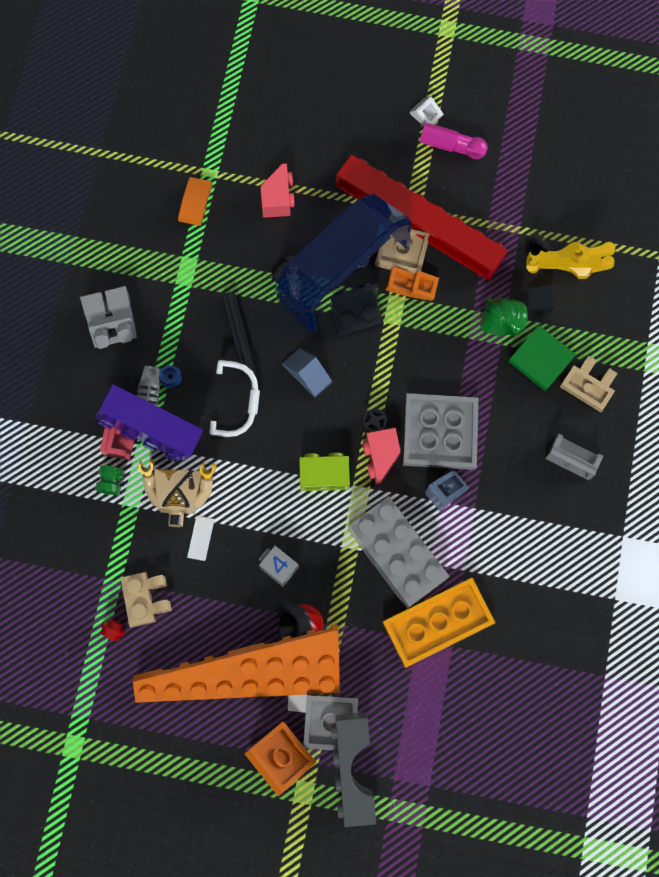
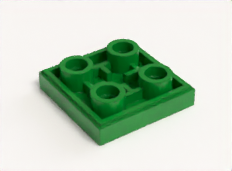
[508,326,576,391]

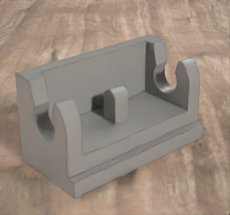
[545,434,603,480]

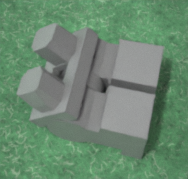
[80,286,137,349]

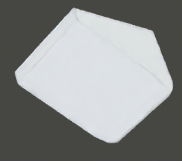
[409,96,444,126]

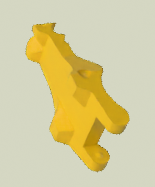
[526,242,615,279]

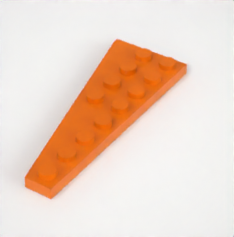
[133,625,340,703]

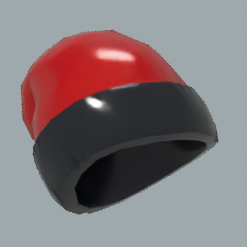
[279,603,324,640]

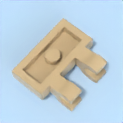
[560,356,617,412]
[121,572,172,628]

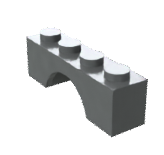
[331,712,376,827]

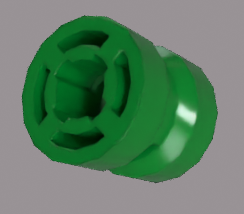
[95,465,124,495]

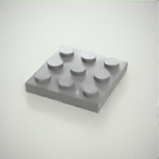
[403,393,478,470]

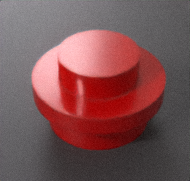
[100,619,125,641]

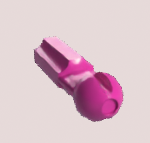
[420,122,488,160]

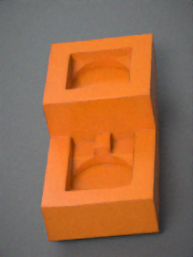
[178,177,212,226]
[385,266,439,300]

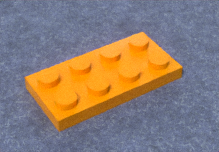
[382,578,495,668]

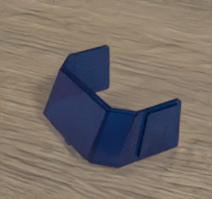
[275,194,411,333]

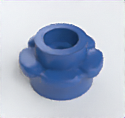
[159,365,182,388]

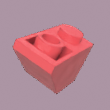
[261,164,294,218]
[362,428,400,485]

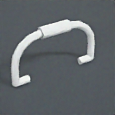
[209,360,260,437]

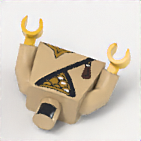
[138,459,217,527]

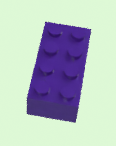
[94,384,203,463]

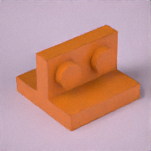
[245,722,316,796]

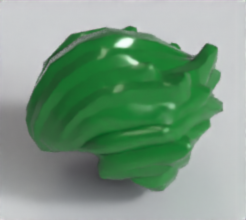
[480,297,528,336]

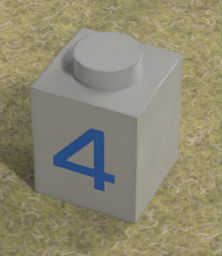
[259,546,299,587]

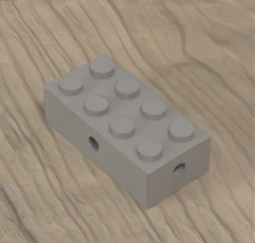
[348,496,450,609]

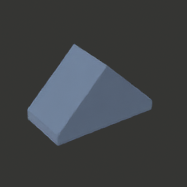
[282,348,332,398]
[425,470,469,512]

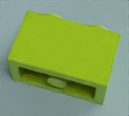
[300,453,350,491]

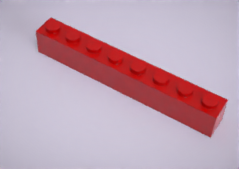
[335,155,508,281]

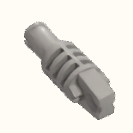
[137,366,160,406]

